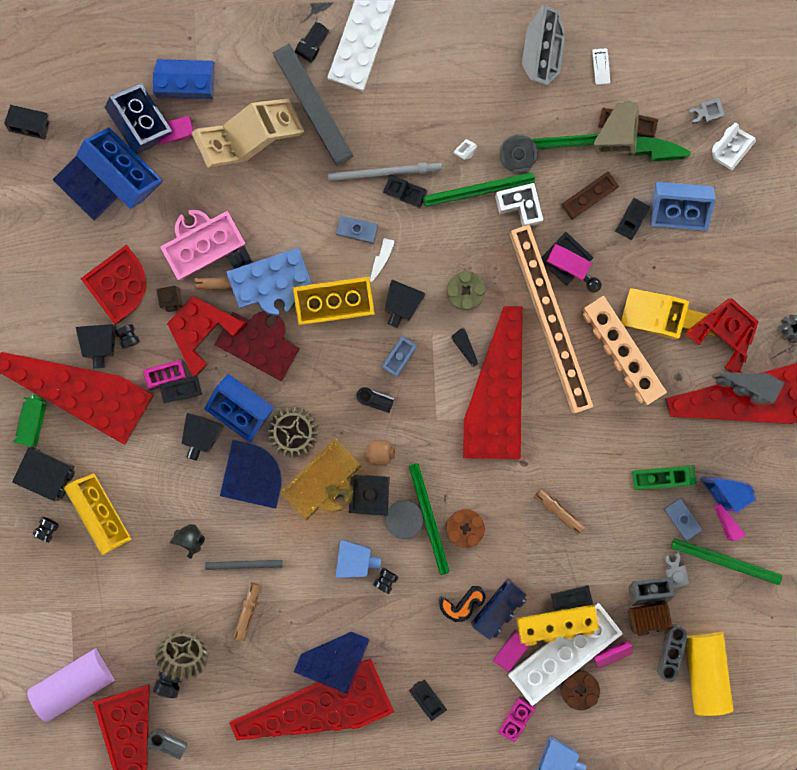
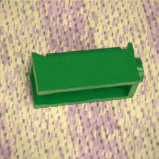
[13,395,47,447]

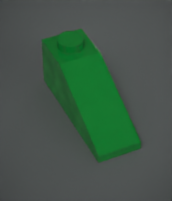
[632,465,697,490]

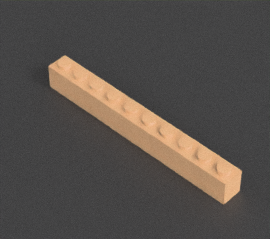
[509,224,593,414]

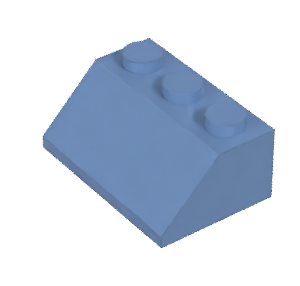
[650,182,716,231]

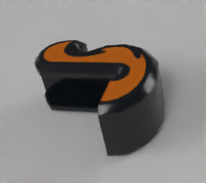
[438,586,486,622]

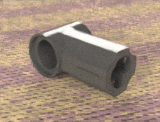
[148,728,188,759]

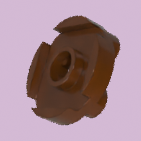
[560,670,600,710]

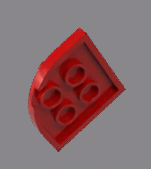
[80,244,147,325]

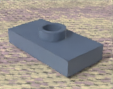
[336,215,378,243]
[381,335,418,378]
[664,498,702,541]

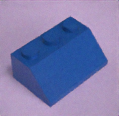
[152,59,214,99]
[204,374,274,442]
[700,476,756,513]

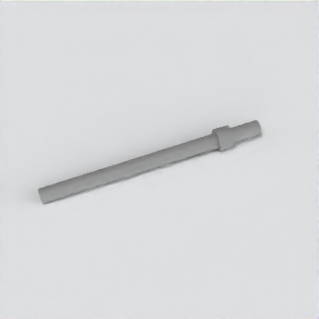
[328,162,442,181]

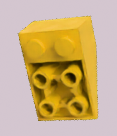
[621,288,689,340]

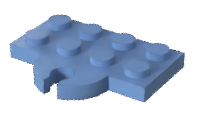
[226,248,312,316]

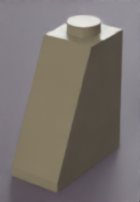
[594,101,639,154]

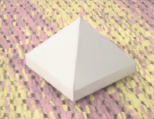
[453,139,477,160]

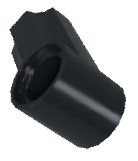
[295,22,329,63]
[356,387,394,413]

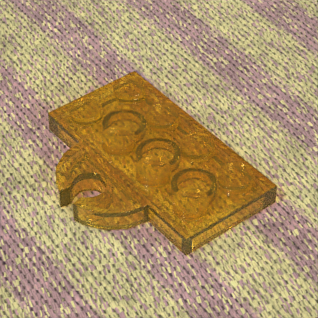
[280,439,362,520]

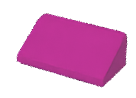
[593,640,633,668]

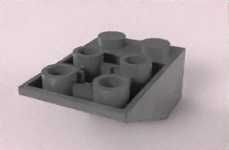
[712,373,784,406]

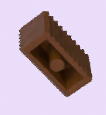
[627,602,673,636]

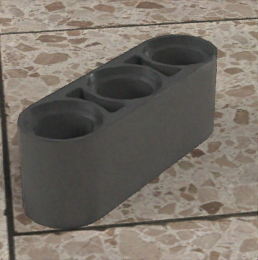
[657,624,687,682]

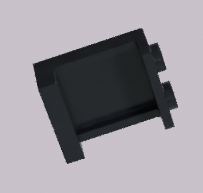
[12,447,75,502]

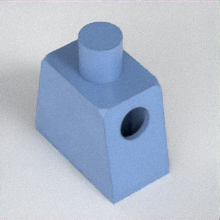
[336,539,381,578]
[537,736,586,770]

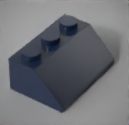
[104,83,172,154]
[471,578,527,640]

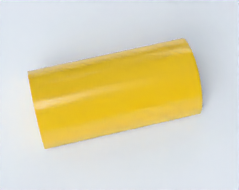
[293,276,375,325]
[64,473,132,556]
[686,632,734,716]

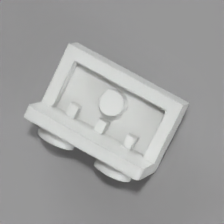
[712,122,756,170]

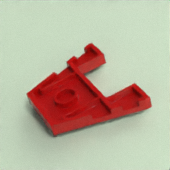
[167,296,246,377]
[684,298,759,373]

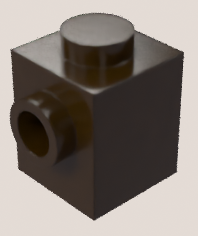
[157,285,183,312]

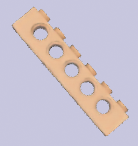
[582,296,667,405]

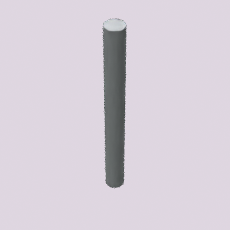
[205,560,283,570]

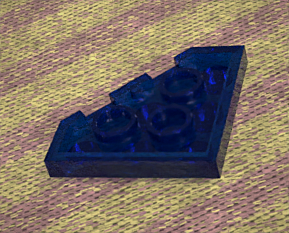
[294,632,370,694]

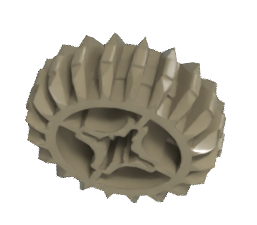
[267,406,319,458]
[155,630,209,681]

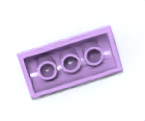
[28,648,115,722]

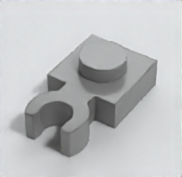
[688,98,725,124]
[664,552,689,588]

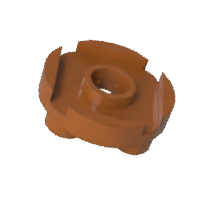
[446,509,485,548]

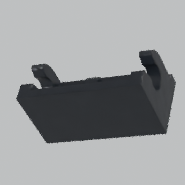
[4,104,50,140]

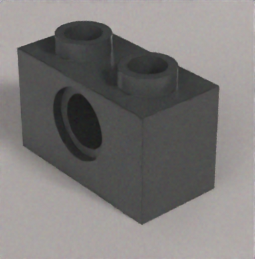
[629,577,675,606]

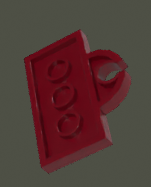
[215,311,300,382]

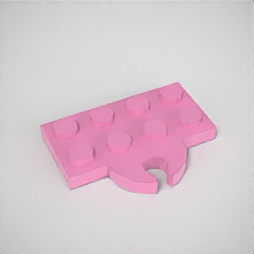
[160,210,246,281]

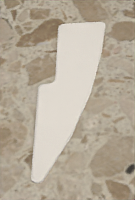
[370,239,394,282]

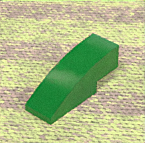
[629,137,691,162]

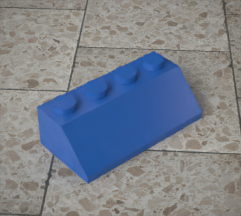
[76,127,163,209]

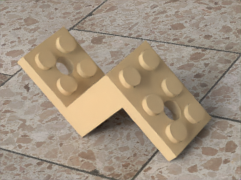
[191,98,305,168]

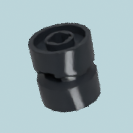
[153,669,182,699]

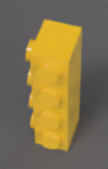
[516,605,599,646]

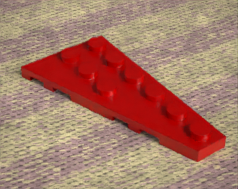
[93,684,150,770]

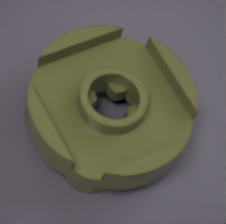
[447,271,485,310]

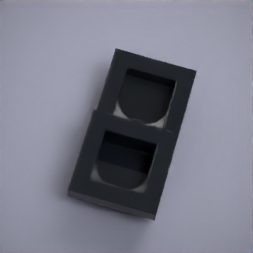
[383,175,427,208]
[615,197,650,241]

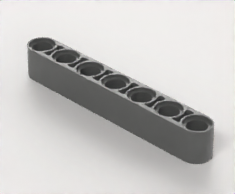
[273,44,353,166]

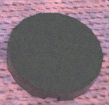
[499,134,538,173]
[385,500,423,539]

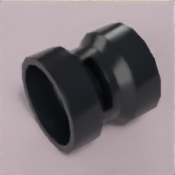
[227,245,252,269]
[115,324,140,349]
[32,516,59,543]
[373,568,399,594]

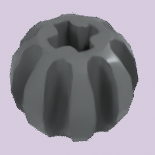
[778,315,797,343]

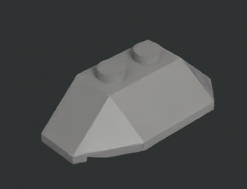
[522,5,566,86]

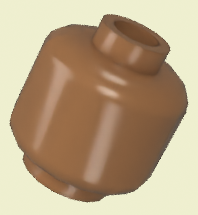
[366,440,395,465]

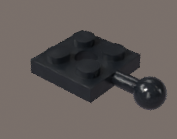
[541,232,602,293]
[325,474,390,516]

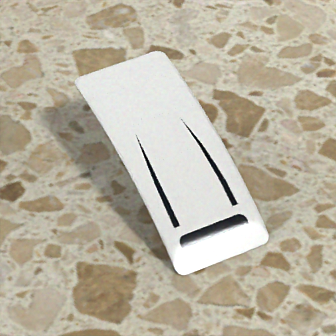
[592,49,610,85]

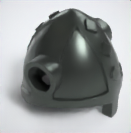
[169,524,205,559]

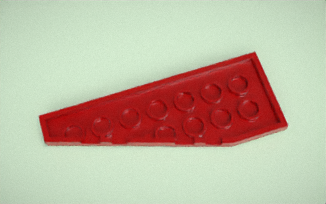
[0,352,154,445]
[229,658,394,740]

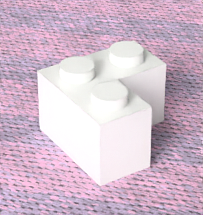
[495,183,543,227]

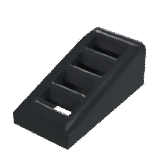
[451,327,478,367]

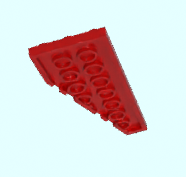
[463,306,523,459]
[665,363,797,424]

